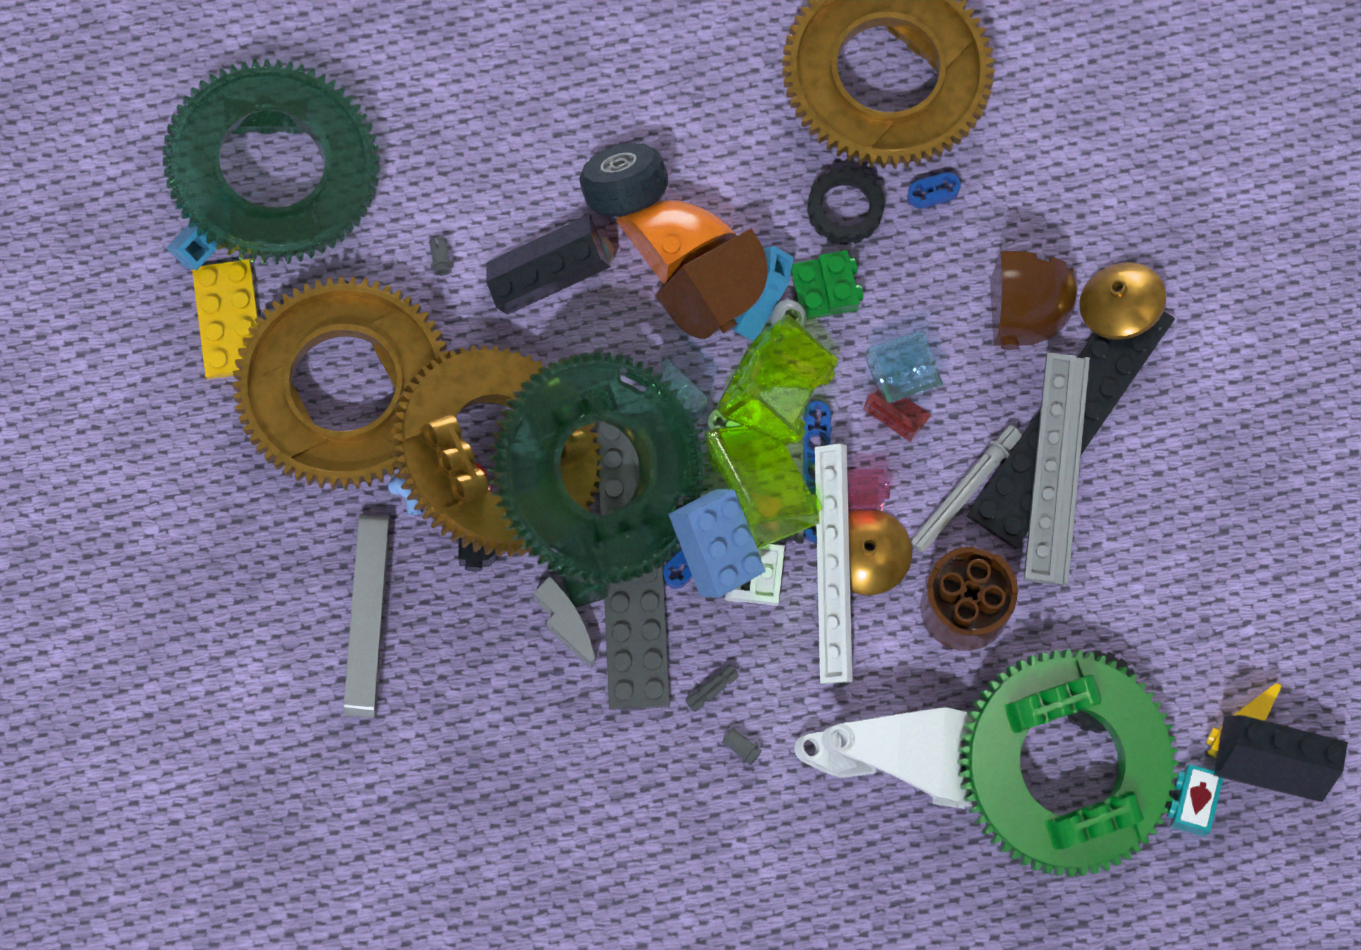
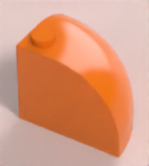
[617,200,737,286]

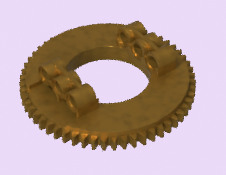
[782,0,995,169]
[232,277,449,490]
[389,345,602,557]

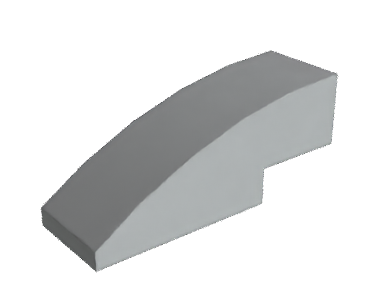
[533,576,595,668]

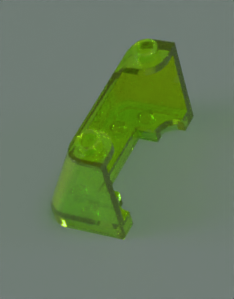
[716,314,839,444]
[704,421,822,549]

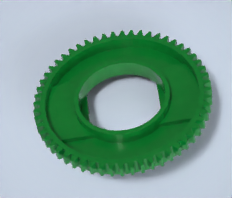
[957,650,1178,876]

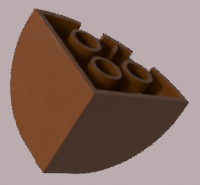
[655,228,768,339]
[990,251,1078,350]

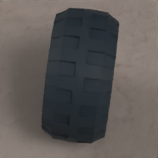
[579,143,668,217]

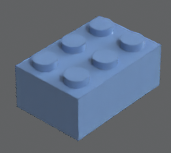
[668,489,766,598]

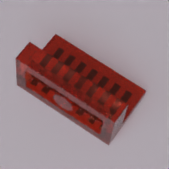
[863,382,931,443]

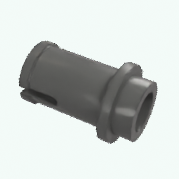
[429,237,454,276]
[722,728,762,765]

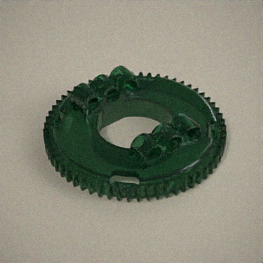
[489,352,710,585]

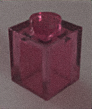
[847,469,890,511]

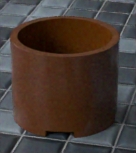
[920,546,1018,651]

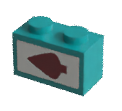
[1167,764,1223,837]

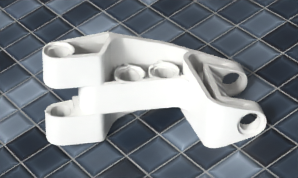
[794,707,974,809]

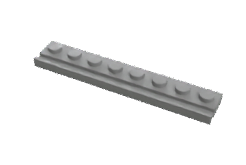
[1023,352,1090,586]

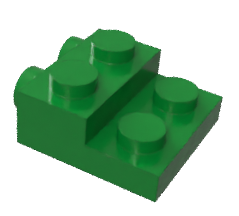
[791,250,864,320]

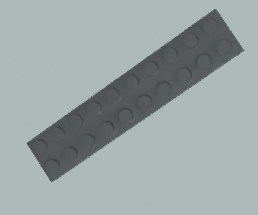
[596,417,670,710]

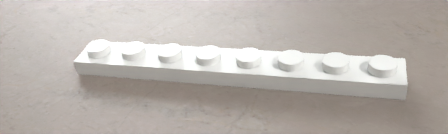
[815,444,852,684]

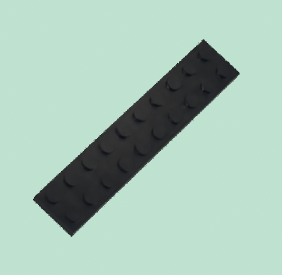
[967,311,1175,549]

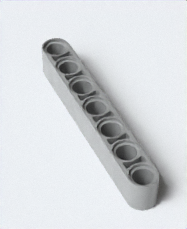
[344,515,390,718]

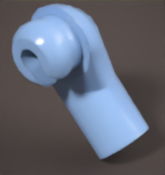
[388,477,422,516]

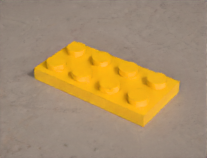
[192,259,259,380]

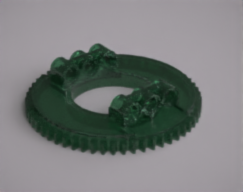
[162,59,380,265]

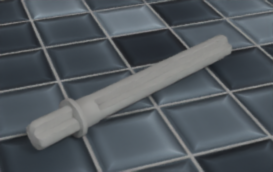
[910,425,1021,553]

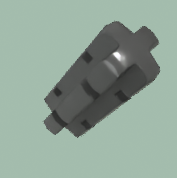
[686,664,738,712]

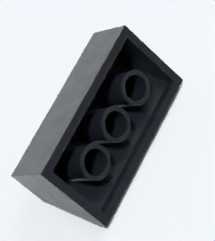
[486,214,611,314]
[1214,715,1348,802]

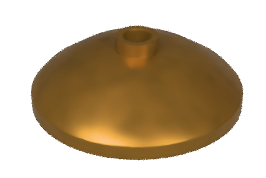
[1079,263,1167,339]
[848,509,912,596]

